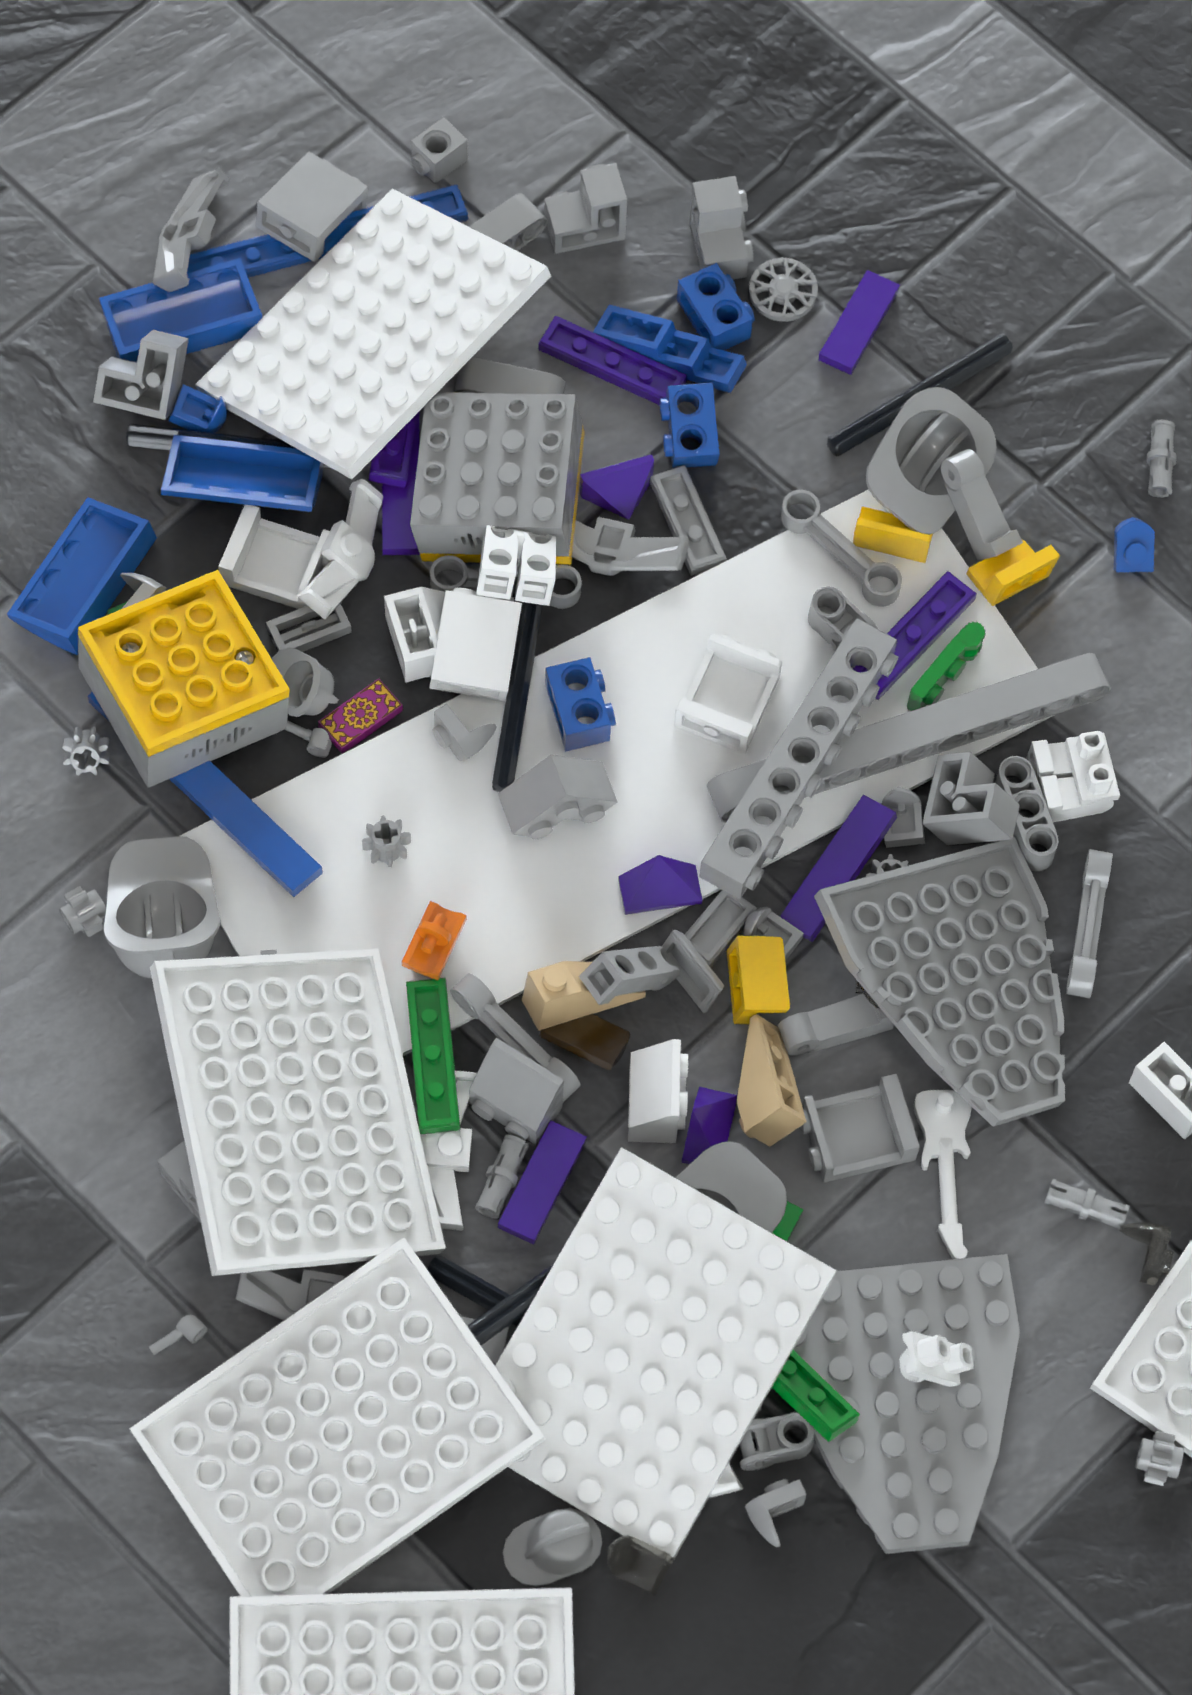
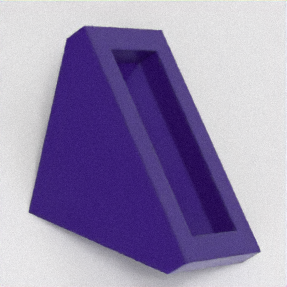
[580,454,654,520]
[618,855,703,915]
[681,1086,737,1164]

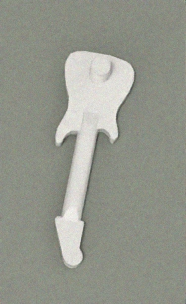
[914,1090,972,1259]

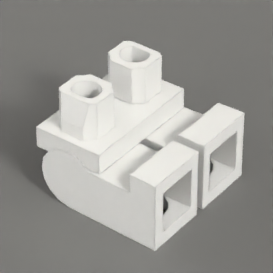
[476,525,556,606]
[1027,731,1120,822]

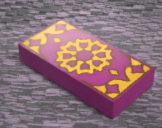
[318,678,403,754]

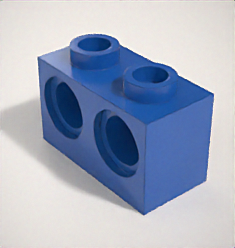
[677,263,755,350]
[660,383,720,468]
[545,657,616,752]

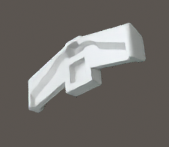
[297,479,383,619]
[419,1071,477,1231]

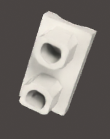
[899,1331,974,1387]

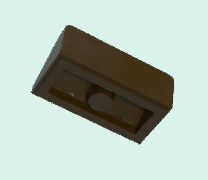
[539,1014,630,1070]

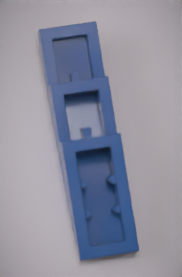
[593,305,747,393]

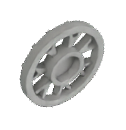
[749,258,818,322]

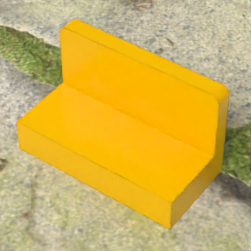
[853,506,933,563]
[966,540,1060,606]
[726,936,790,1024]

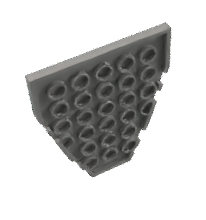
[814,837,1065,1127]
[793,1254,1020,1554]

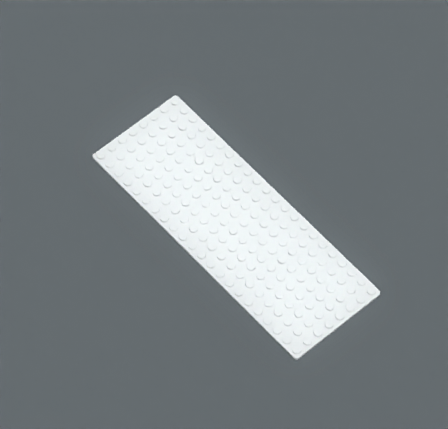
[180,490,1054,1056]

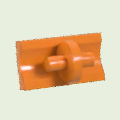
[402,901,467,980]

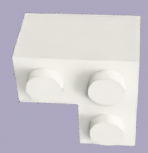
[1129,1042,1192,1140]

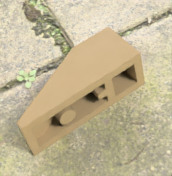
[522,961,646,1031]
[737,1014,806,1147]

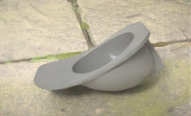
[866,387,996,535]
[104,836,220,978]
[675,1142,787,1233]

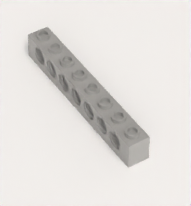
[699,618,898,899]

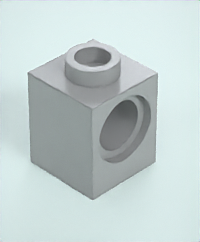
[410,117,468,184]

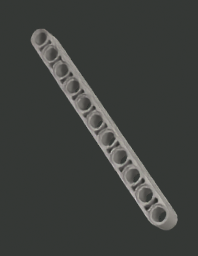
[707,653,1111,823]

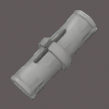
[1147,420,1176,497]
[475,1135,529,1219]
[1044,1179,1130,1230]

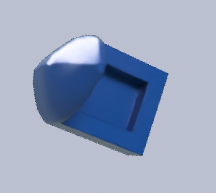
[168,384,227,433]
[1114,517,1155,572]

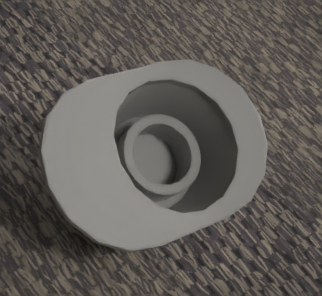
[272,648,339,717]
[503,1508,602,1586]

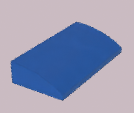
[99,258,262,363]
[161,435,323,512]
[7,497,157,655]

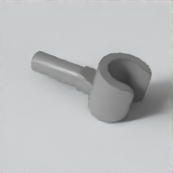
[285,720,332,758]
[149,1315,208,1355]

